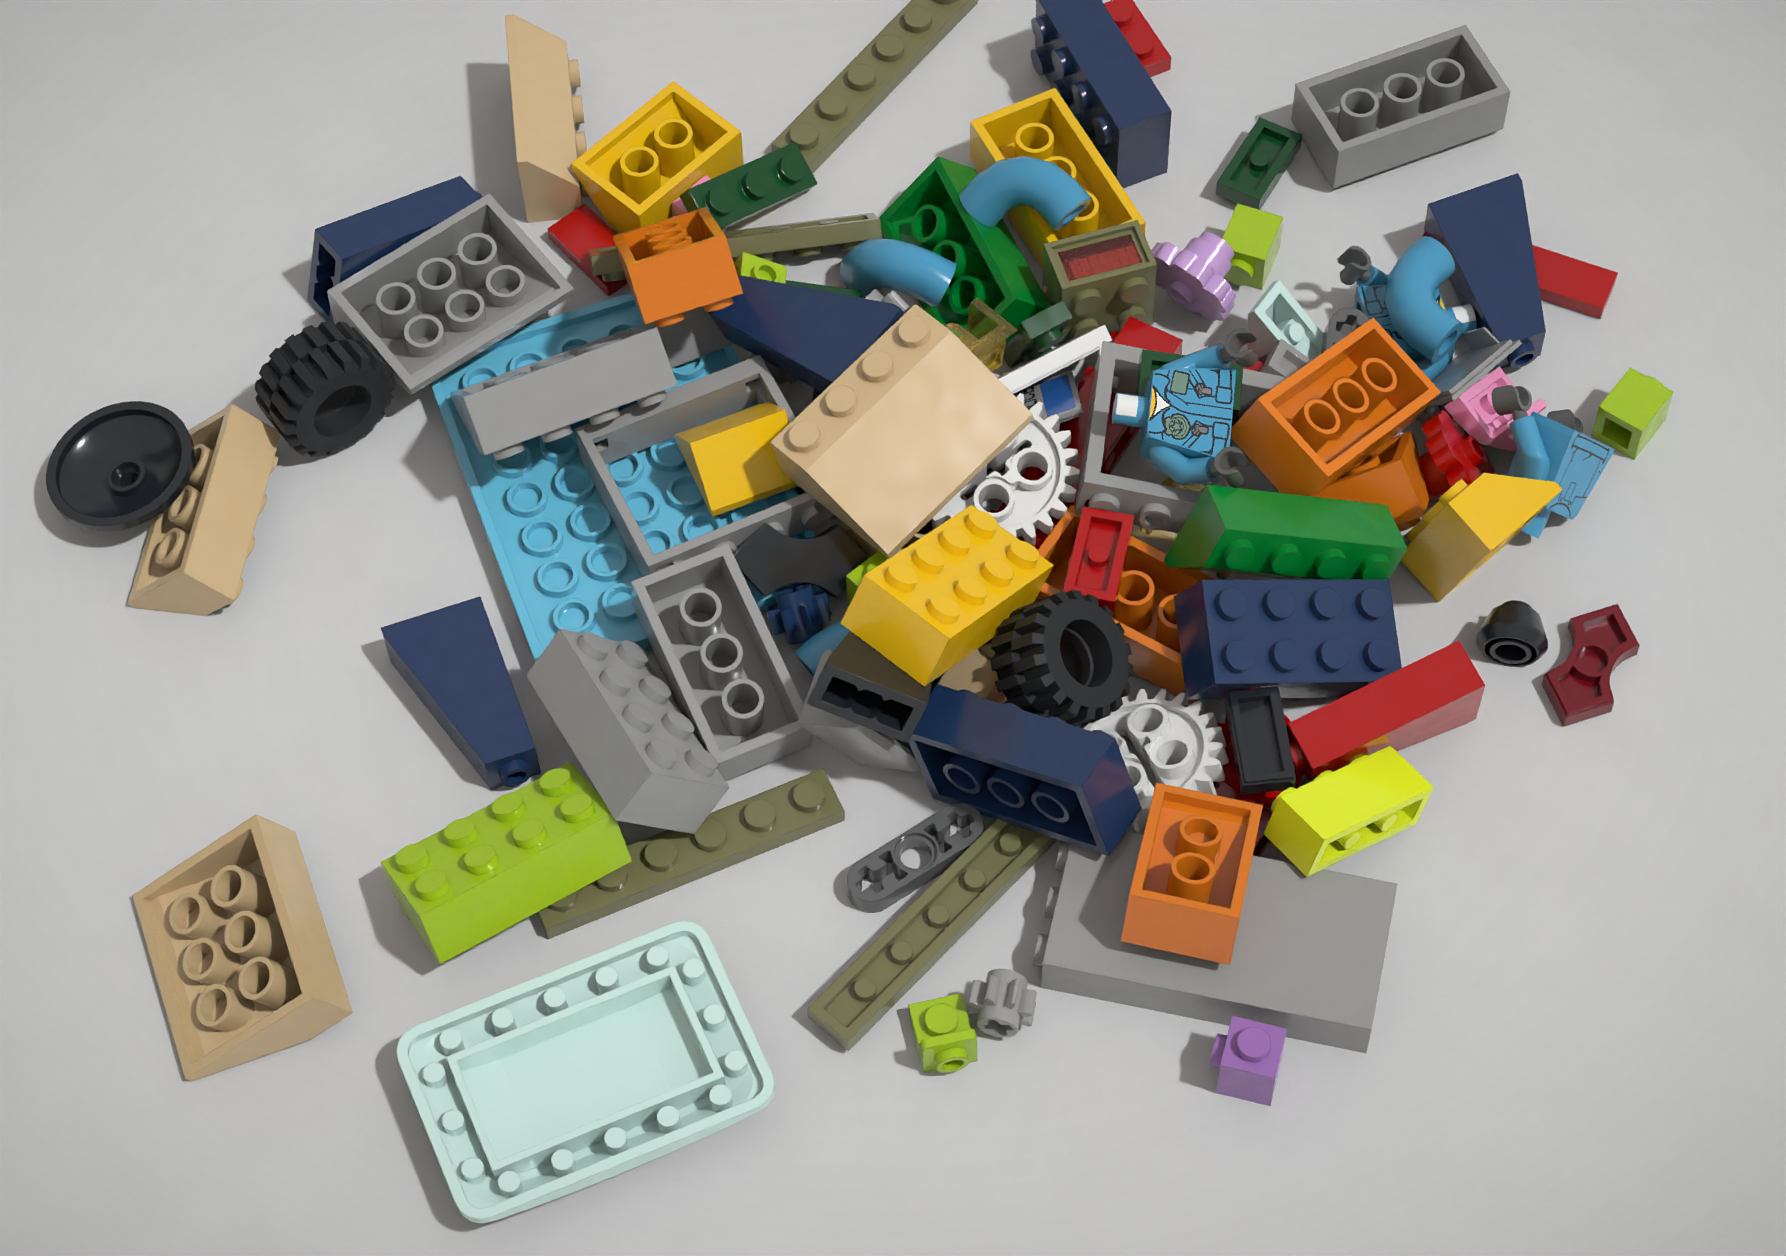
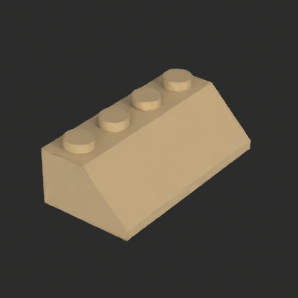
[505,14,590,223]
[127,404,281,616]

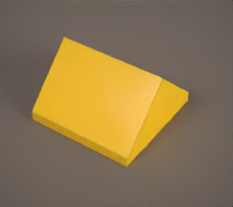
[675,401,798,517]

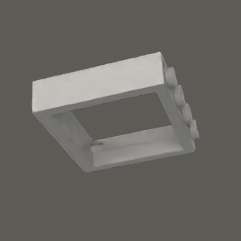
[1074,341,1288,534]
[575,355,838,577]

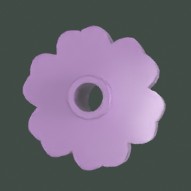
[1151,231,1237,321]

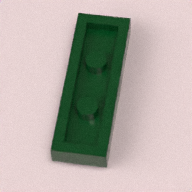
[679,142,818,230]

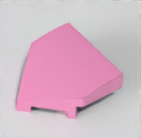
[1444,366,1546,451]

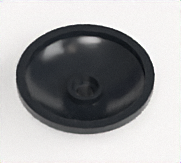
[46,401,195,532]

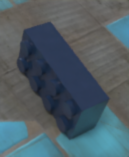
[1031,0,1172,189]
[1174,579,1402,700]
[908,684,1142,856]

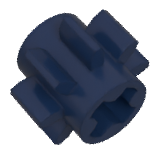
[766,583,833,645]

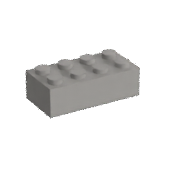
[1291,25,1511,189]
[631,543,812,781]
[526,629,730,834]

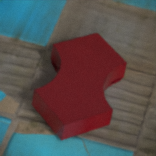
[1542,604,1640,727]

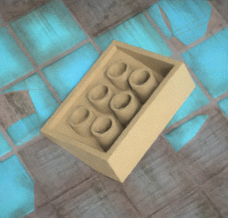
[770,304,1034,559]
[132,814,353,1081]

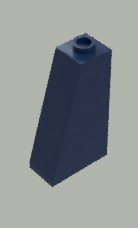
[1424,173,1546,370]
[307,175,483,325]
[709,275,904,392]
[381,596,541,790]

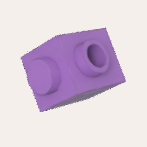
[1210,1016,1287,1106]

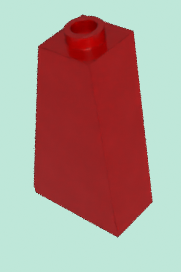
[1287,641,1485,783]

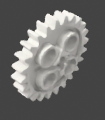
[932,393,1080,546]
[1083,689,1229,834]

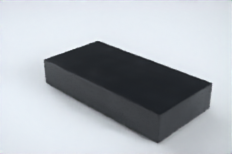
[1224,686,1296,795]

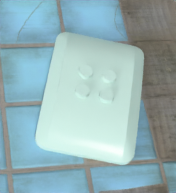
[396,921,775,1223]

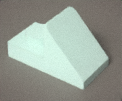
[1247,280,1323,360]

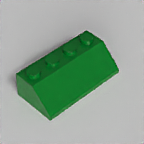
[879,156,1051,358]
[1164,484,1408,580]

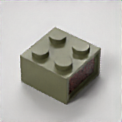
[1042,220,1157,346]

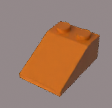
[1121,782,1263,965]

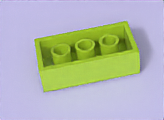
[381,762,632,964]

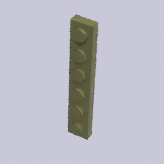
[771,0,978,173]
[588,213,882,281]
[537,768,845,939]
[807,819,1057,1051]

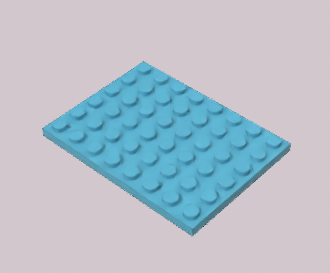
[429,293,824,664]

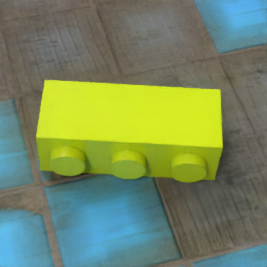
[1263,746,1434,877]

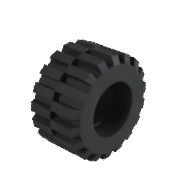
[255,321,395,457]
[991,590,1133,727]

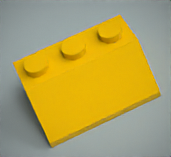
[571,81,744,233]
[1401,473,1562,602]

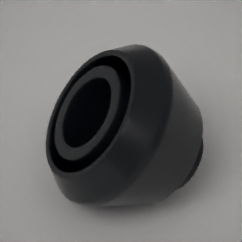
[1476,600,1548,667]

